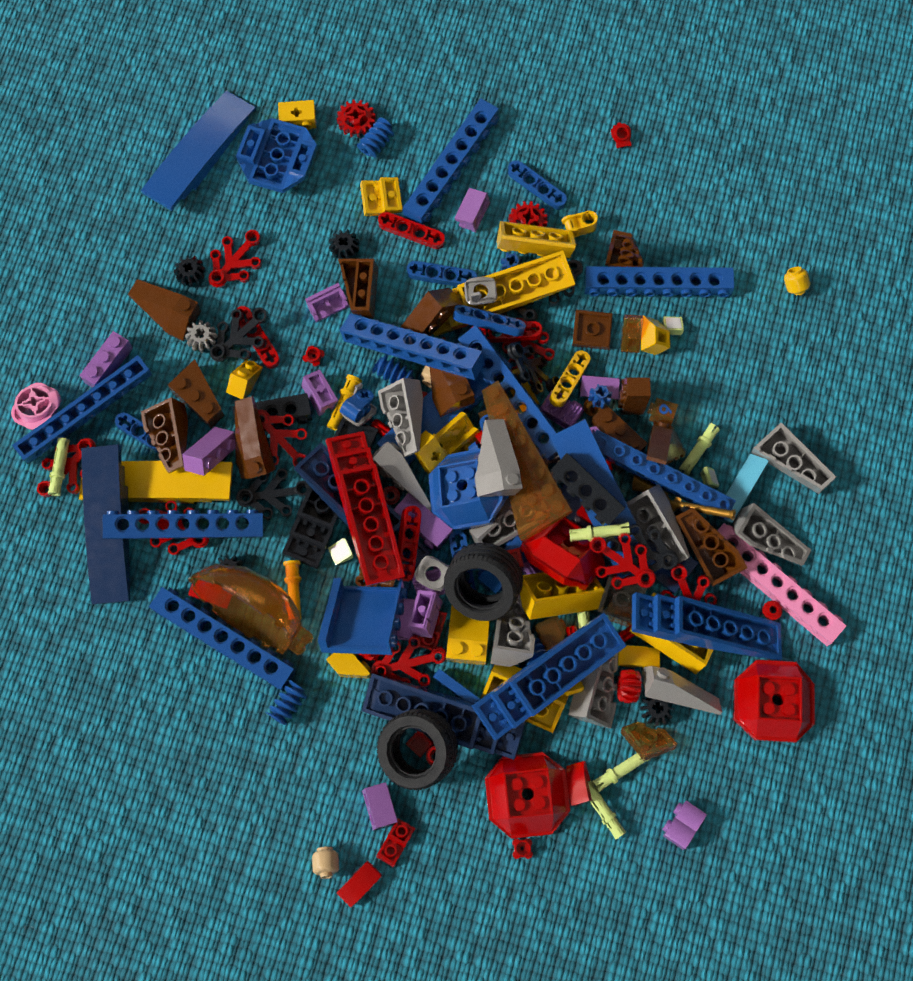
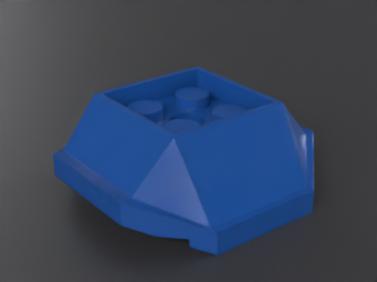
[236,118,317,193]
[429,448,506,531]

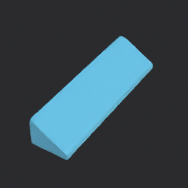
[713,454,769,525]

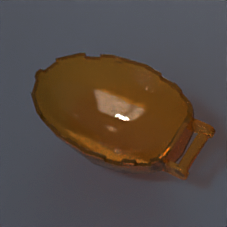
[188,564,313,655]

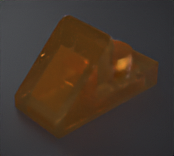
[621,314,643,353]

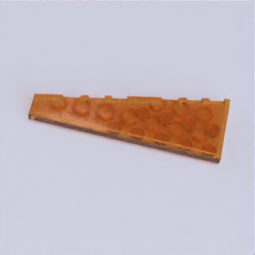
[482,381,573,541]

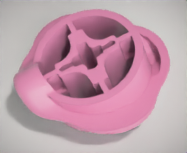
[11,383,61,430]

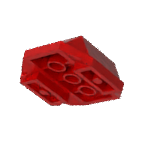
[520,516,605,591]
[733,660,815,743]
[485,752,570,839]

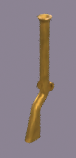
[632,475,736,521]

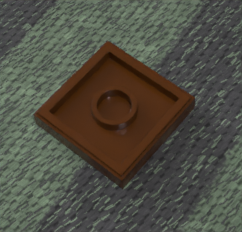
[572,309,613,350]

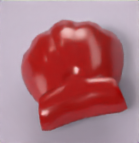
[611,122,631,148]

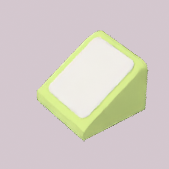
[663,316,684,335]
[700,466,719,488]
[328,538,353,565]

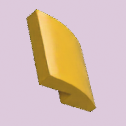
[360,177,403,216]
[436,411,481,454]

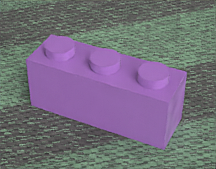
[79,331,133,388]
[182,427,235,476]
[394,493,453,551]

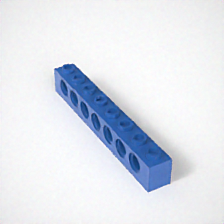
[403,98,500,225]
[584,266,734,297]
[340,313,485,380]
[458,325,558,461]
[12,355,152,464]
[593,430,736,520]
[103,510,263,539]
[149,587,296,692]

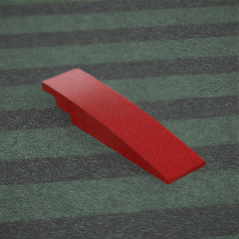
[326,431,405,586]

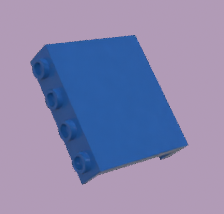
[318,578,408,655]

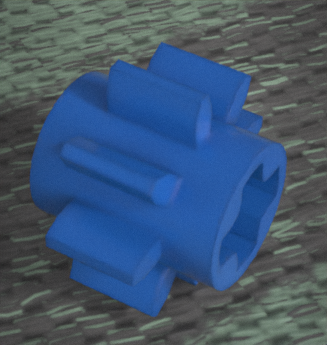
[501,252,522,271]
[588,384,612,409]

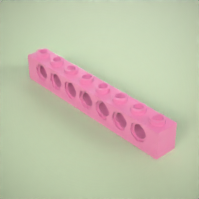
[717,523,846,646]

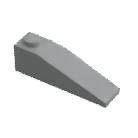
[378,378,423,457]
[475,419,523,498]
[372,442,431,510]
[627,484,690,564]
[733,503,811,566]
[490,591,535,667]
[568,653,618,729]
[642,666,722,715]

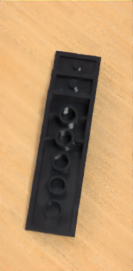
[282,417,378,570]

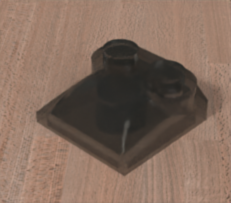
[597,574,647,623]

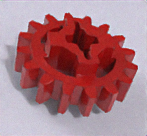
[337,99,376,138]
[508,201,548,227]

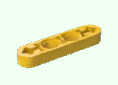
[549,350,591,407]

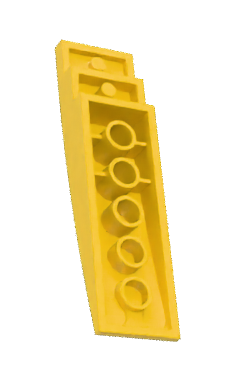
[433,250,575,337]
[79,461,233,504]

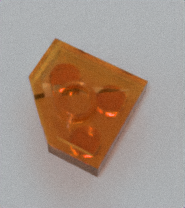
[620,722,677,761]

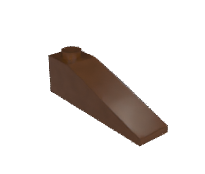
[605,230,644,267]
[128,279,201,342]
[430,337,475,417]
[235,396,276,479]
[141,397,188,473]
[646,420,686,465]
[675,507,748,586]

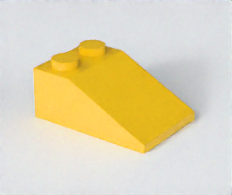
[446,605,489,665]

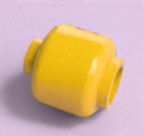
[784,266,810,295]

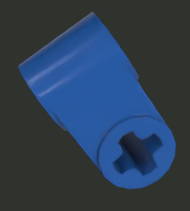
[340,389,374,423]

